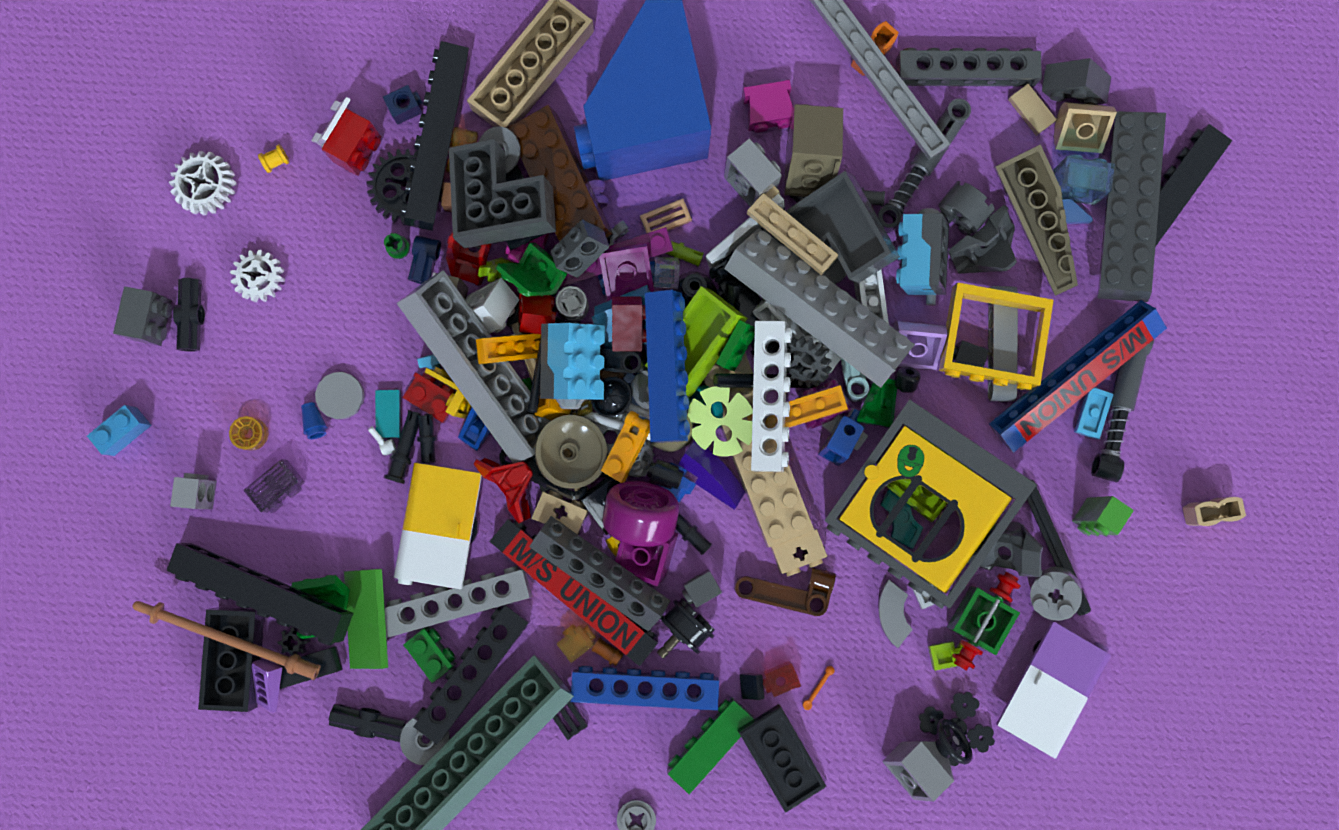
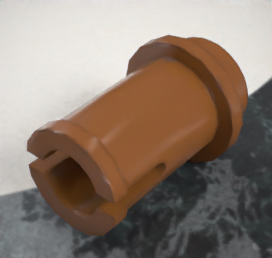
[591,638,624,666]

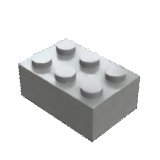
[724,138,782,207]

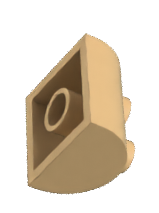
[1054,102,1117,153]

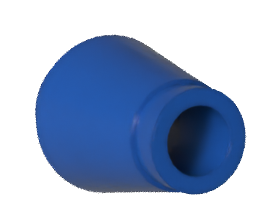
[301,402,327,440]

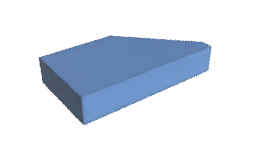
[1062,199,1093,224]

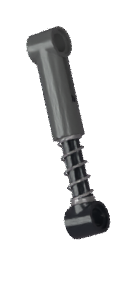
[877,99,971,233]
[1091,340,1154,483]

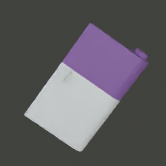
[996,621,1111,759]

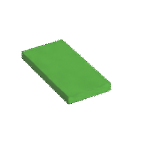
[344,569,388,669]

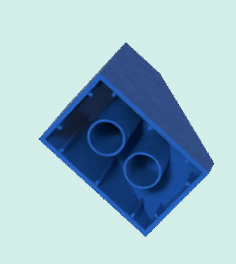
[574,0,711,181]

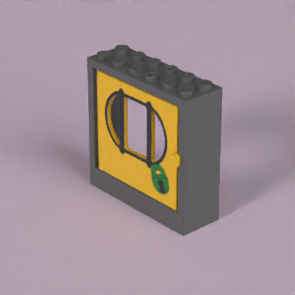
[824,399,1037,609]

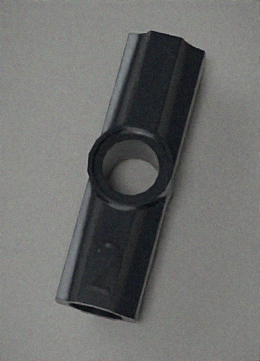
[173,278,205,352]
[328,704,406,742]

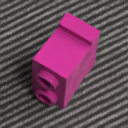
[742,80,794,133]

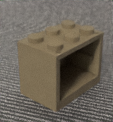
[784,104,843,197]

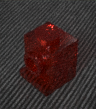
[763,661,801,697]

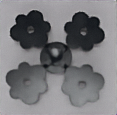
[918,692,995,766]

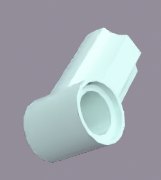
[841,358,869,402]

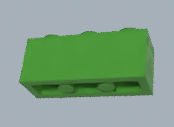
[1072,496,1134,537]

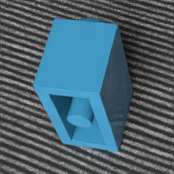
[87,405,151,456]

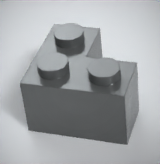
[1042,58,1111,105]

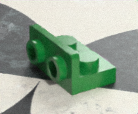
[403,626,457,683]

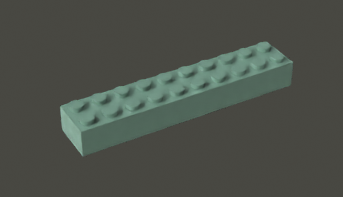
[361,655,574,830]

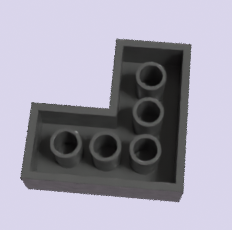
[449,139,556,248]

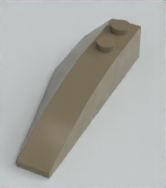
[994,144,1078,296]

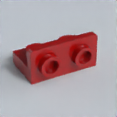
[402,372,456,423]

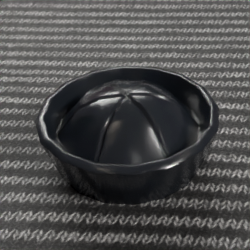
[591,377,632,418]

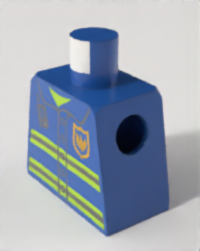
[818,408,864,466]

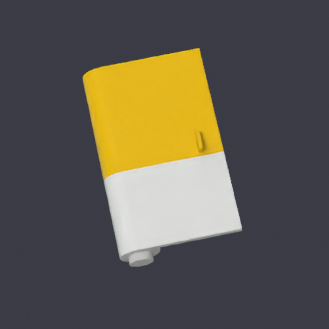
[394,463,482,589]

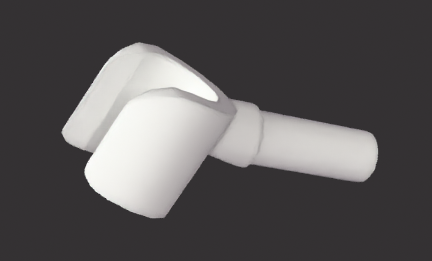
[368,426,396,455]

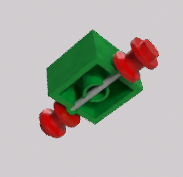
[947,572,1021,671]

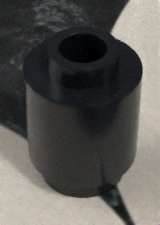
[646,459,684,490]

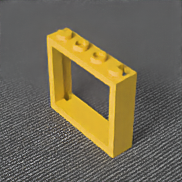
[939,283,1054,390]

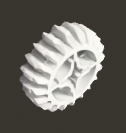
[169,151,237,216]

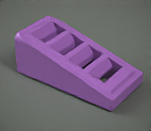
[252,659,282,713]

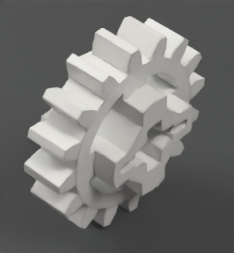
[230,250,285,302]

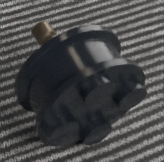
[657,598,715,659]

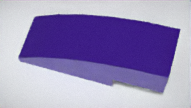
[678,440,746,510]

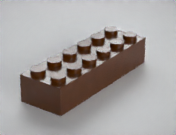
[508,105,613,242]

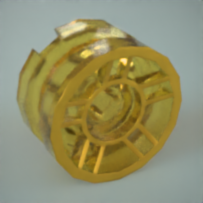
[229,416,269,451]

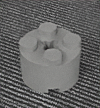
[1030,567,1082,621]

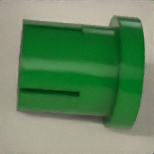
[384,233,410,259]

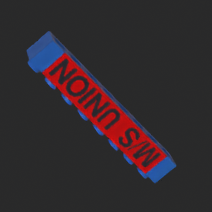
[989,300,1167,453]

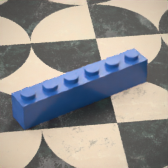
[645,290,690,443]

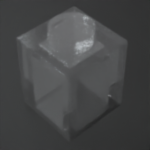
[653,257,680,289]

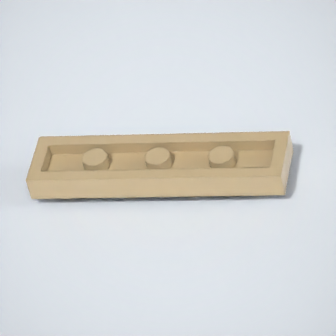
[747,193,838,276]

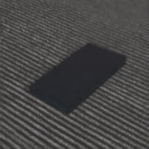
[737,704,827,813]

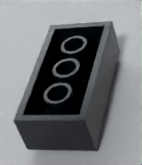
[198,608,264,712]

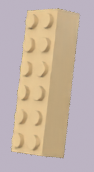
[467,0,594,129]

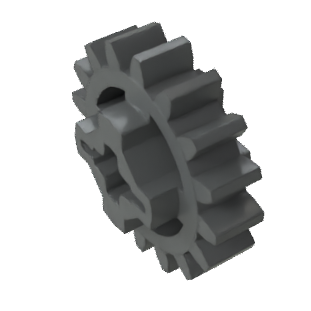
[786,336,832,388]

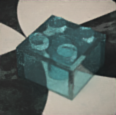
[1053,154,1115,205]

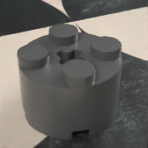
[938,181,995,236]

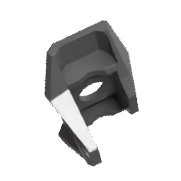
[948,205,1017,274]
[967,521,1043,577]

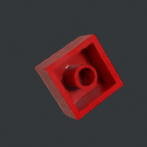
[321,108,381,176]

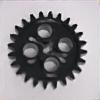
[366,148,444,226]

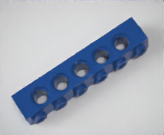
[571,666,719,711]

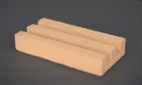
[640,198,692,233]

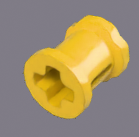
[258,144,290,173]

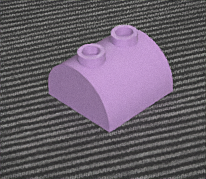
[893,321,947,370]

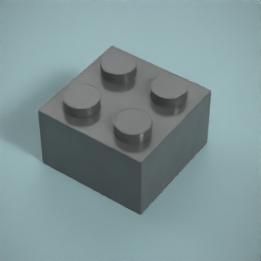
[113,286,173,346]

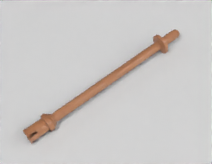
[132,601,321,680]

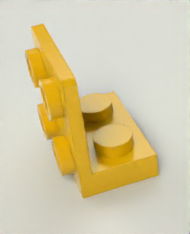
[424,366,472,419]

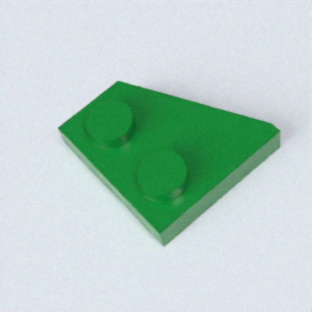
[857,379,897,428]

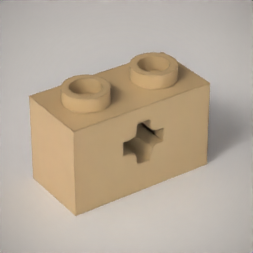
[531,490,589,535]
[770,529,827,576]

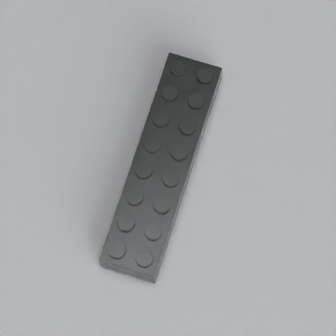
[1097,111,1166,302]

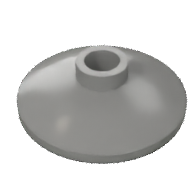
[479,127,520,174]
[400,716,450,765]

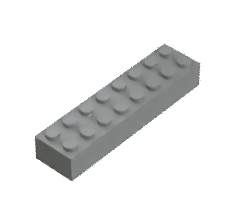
[724,228,915,388]
[397,270,550,463]

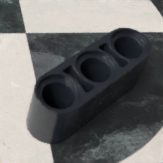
[278,646,343,689]

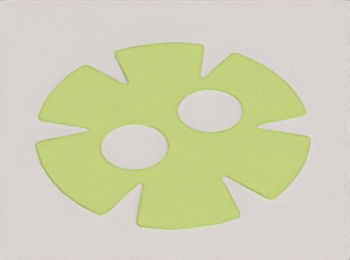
[687,386,753,457]

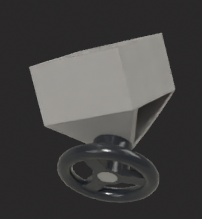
[882,719,973,802]

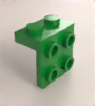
[496,243,567,297]
[716,320,755,372]
[291,575,350,639]

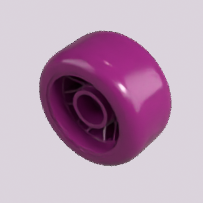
[603,481,679,547]

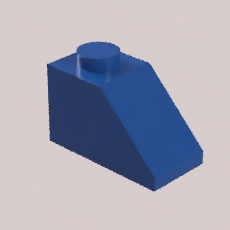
[458,408,490,451]

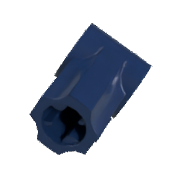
[408,235,441,284]

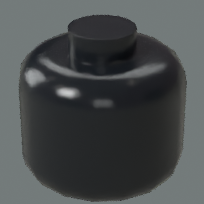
[895,367,921,393]

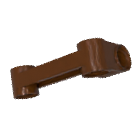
[734,567,836,616]

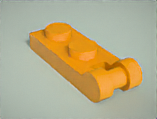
[601,410,650,483]

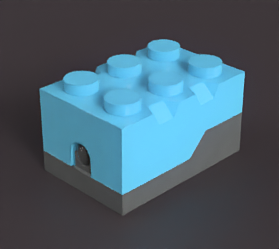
[896,208,949,295]
[540,323,605,409]

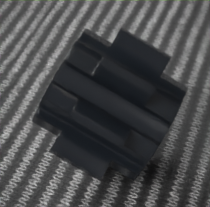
[277,627,311,655]

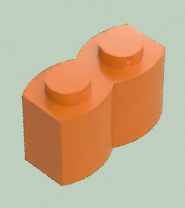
[851,21,899,76]

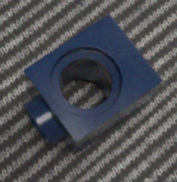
[383,85,423,125]

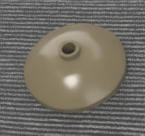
[535,415,607,489]

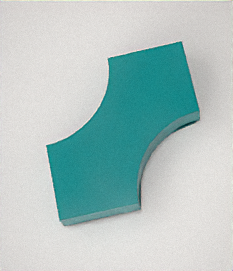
[880,488,923,549]

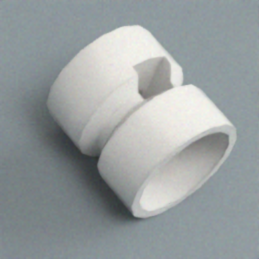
[556,286,589,322]

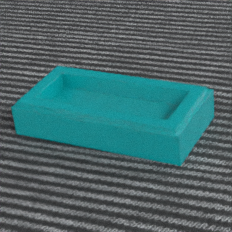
[375,390,401,438]

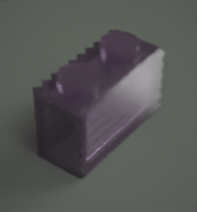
[244,459,305,513]

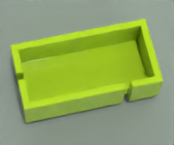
[645,286,748,397]

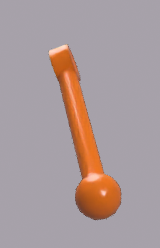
[802,666,835,710]

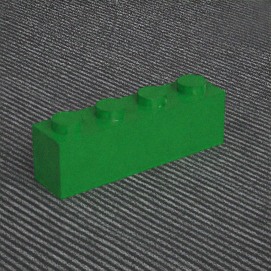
[667,697,755,795]

